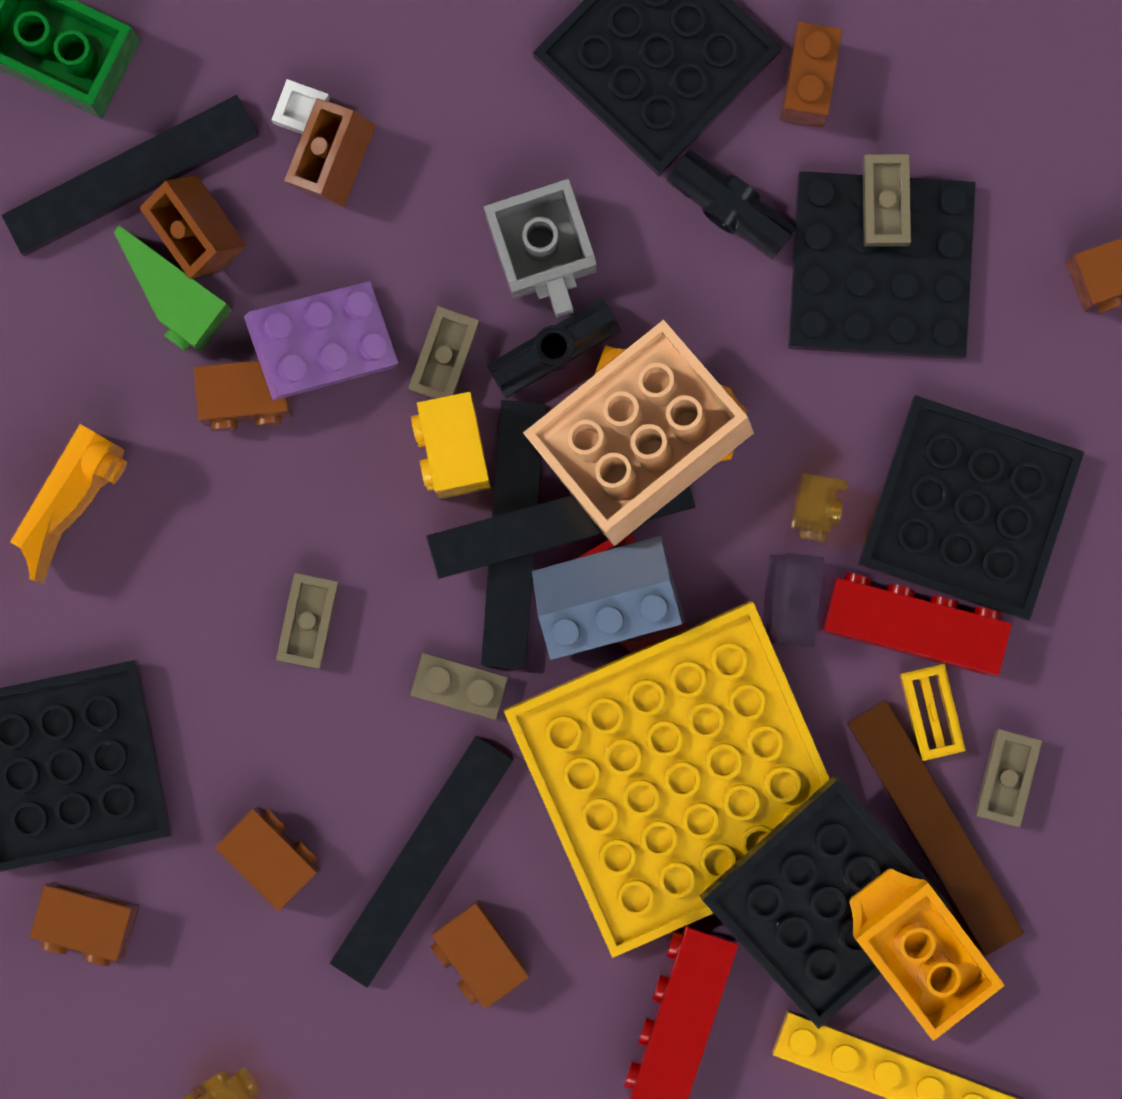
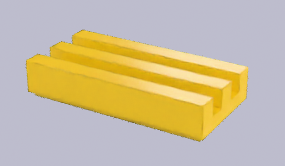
[899,664,966,761]

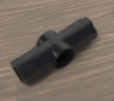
[667,149,796,260]
[487,298,621,399]

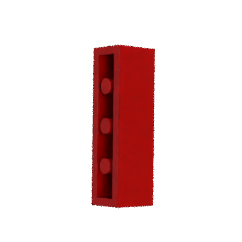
[819,572,1012,676]
[623,925,738,1099]

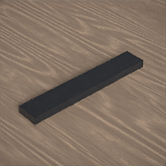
[1,95,259,256]
[481,400,545,669]
[426,486,695,579]
[330,736,514,988]

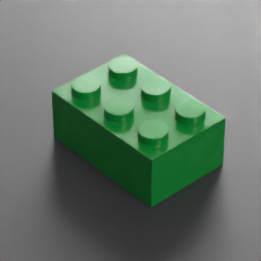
[0,0,141,119]

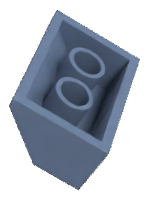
[532,536,685,660]

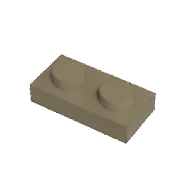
[862,154,911,246]
[408,306,480,399]
[276,573,340,669]
[410,653,509,720]
[974,729,1042,828]

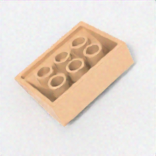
[523,319,754,546]

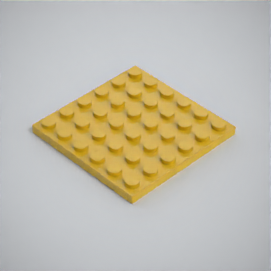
[504,601,829,958]

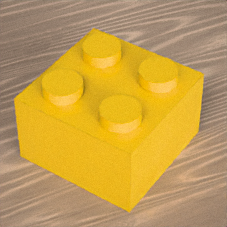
[411,392,491,500]

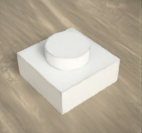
[272,79,330,134]

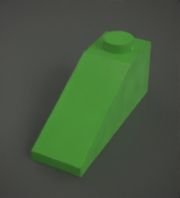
[114,226,232,353]

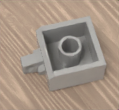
[483,179,597,318]

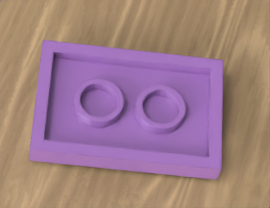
[244,281,399,401]

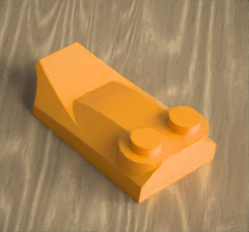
[10,424,127,584]
[849,868,1005,1041]

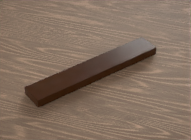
[846,700,1024,956]

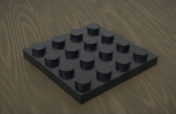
[533,0,782,177]
[788,171,976,359]
[857,395,1084,621]
[0,660,172,872]
[699,775,953,1029]

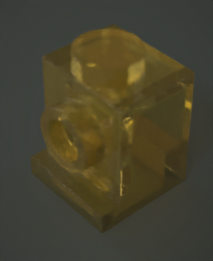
[790,473,848,543]
[183,1067,259,1099]

